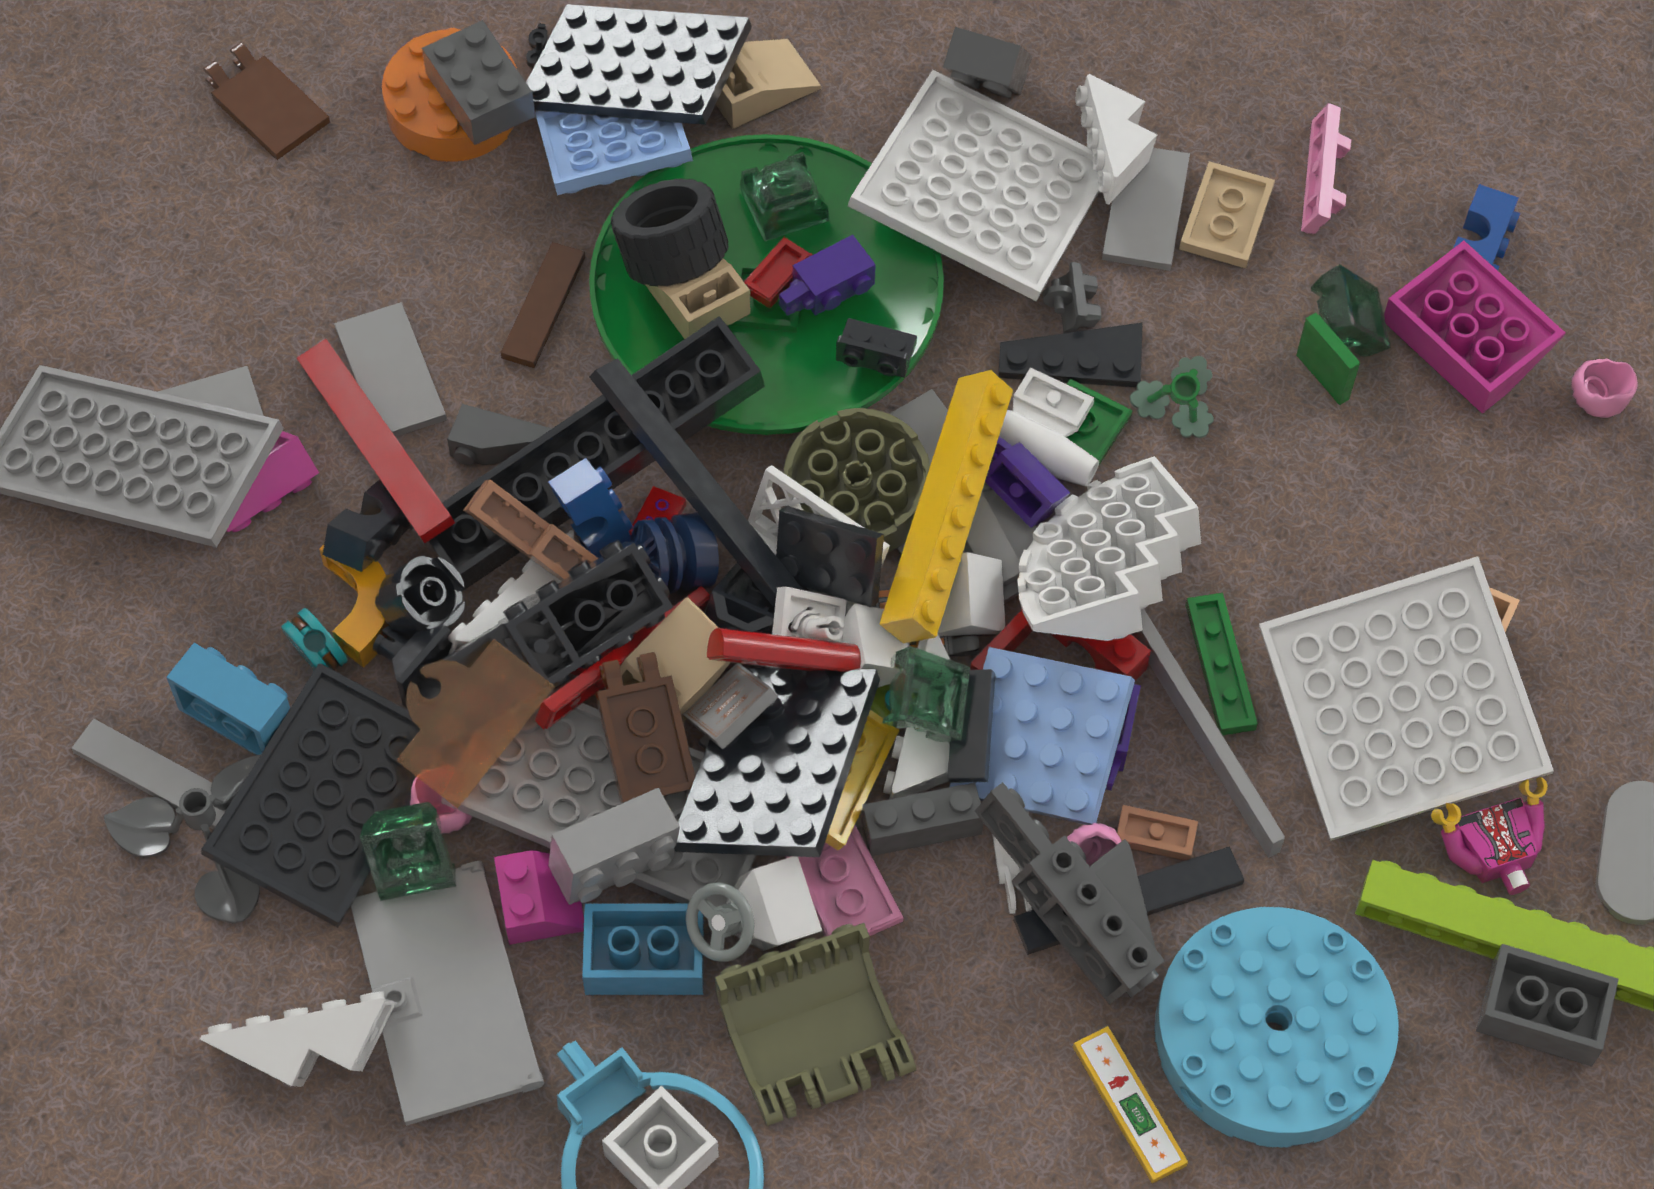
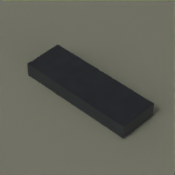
[947,669,995,783]

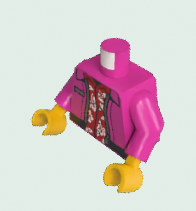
[1431,777,1548,895]

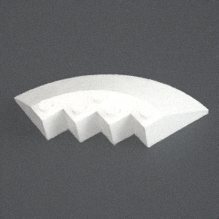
[1017,456,1201,641]

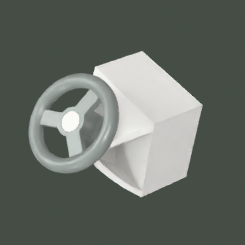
[686,856,822,962]

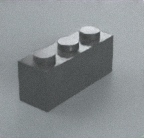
[862,783,983,856]

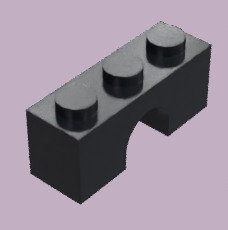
[322,479,413,572]

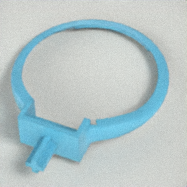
[557,1041,764,1189]

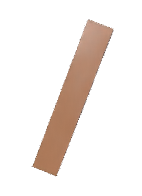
[463,480,645,634]

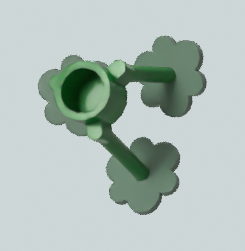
[1130,356,1214,438]

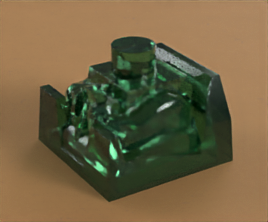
[740,152,830,242]
[1311,264,1391,357]
[883,646,970,742]
[360,801,456,901]

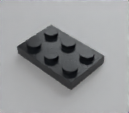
[776,506,884,607]

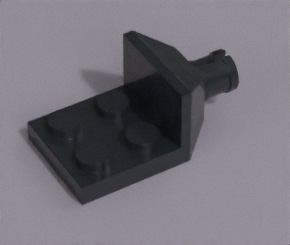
[705,563,808,668]
[373,625,476,748]

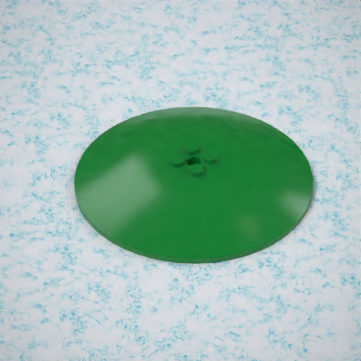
[589,134,944,435]

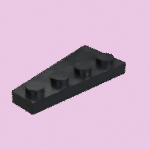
[998,322,1143,388]

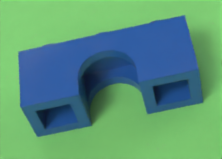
[1453,184,1520,271]
[548,458,633,558]

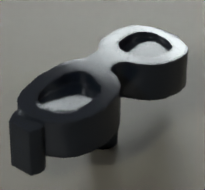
[526,23,548,68]

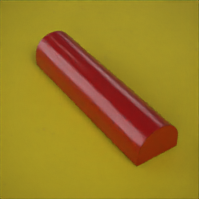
[707,628,861,672]

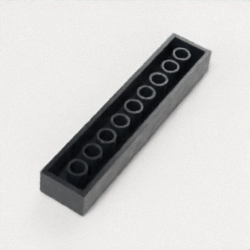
[428,316,765,591]

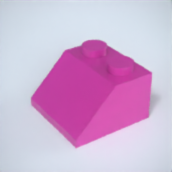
[494,850,584,945]

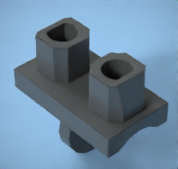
[1042,262,1102,333]

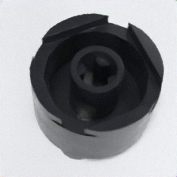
[375,556,466,639]

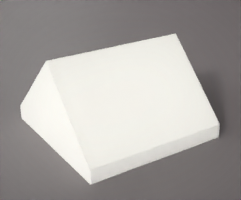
[938,552,1005,636]
[842,603,915,687]

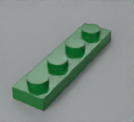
[1185,593,1258,736]

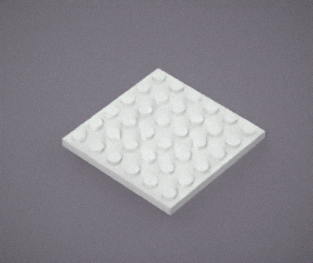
[848,70,1099,301]
[1259,556,1554,841]

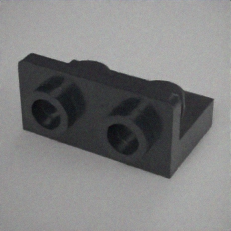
[836,318,917,378]

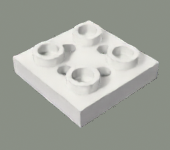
[772,587,847,642]

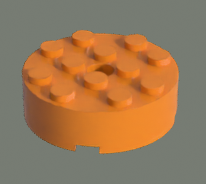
[382,28,517,162]

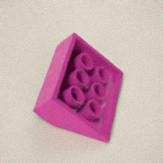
[1382,241,1566,414]

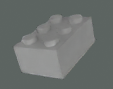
[548,788,680,905]

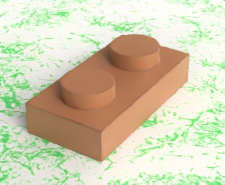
[1117,805,1198,861]

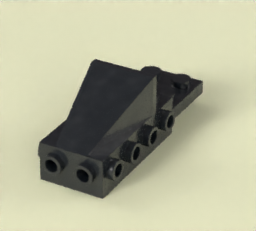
[435,539,673,730]

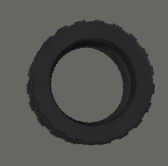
[610,179,729,287]

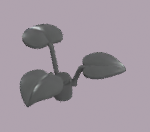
[104,754,261,924]

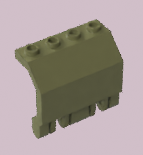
[715,923,916,1127]

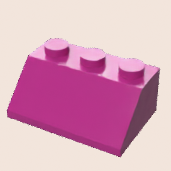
[226,431,319,532]

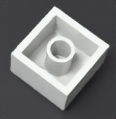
[602,1086,719,1189]

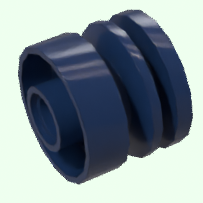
[631,512,719,594]

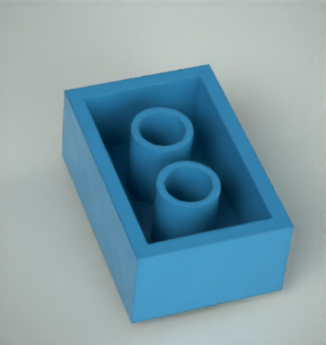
[166,643,290,755]
[582,904,704,995]

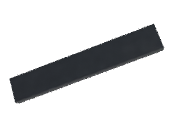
[1013,846,1244,955]

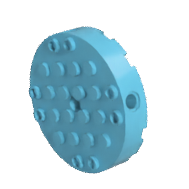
[1154,907,1399,1147]

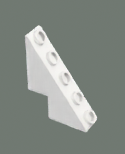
[1076,74,1157,205]
[448,530,574,655]
[883,634,955,799]
[200,992,396,1087]

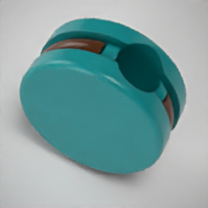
[281,608,348,671]

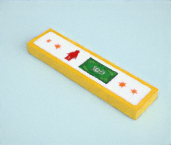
[1073,1026,1188,1184]

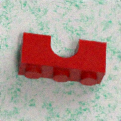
[1049,633,1151,681]

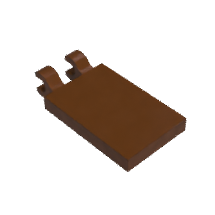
[203,42,330,160]
[595,652,695,804]

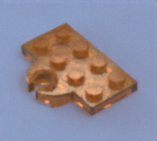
[396,639,555,809]

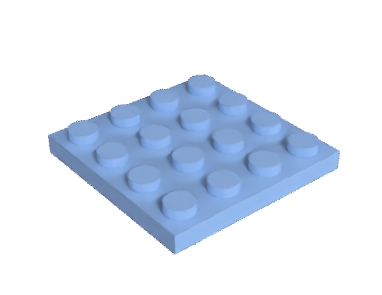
[535,111,693,195]
[949,647,1135,825]

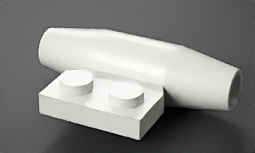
[999,367,1099,487]

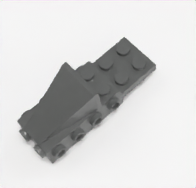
[975,782,1165,1005]

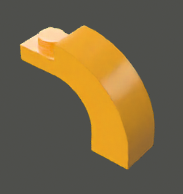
[319,545,389,668]

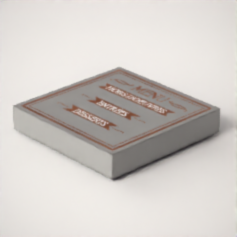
[683,663,778,749]

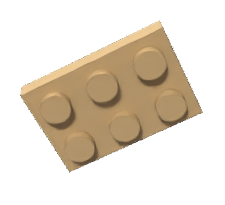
[1179,161,1275,268]

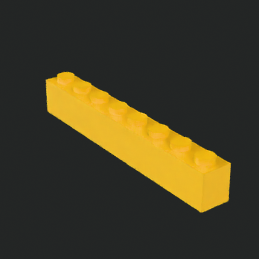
[879,370,1013,643]

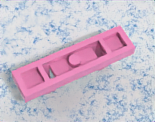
[1301,103,1351,234]

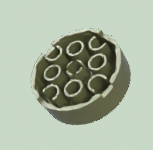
[784,408,930,552]

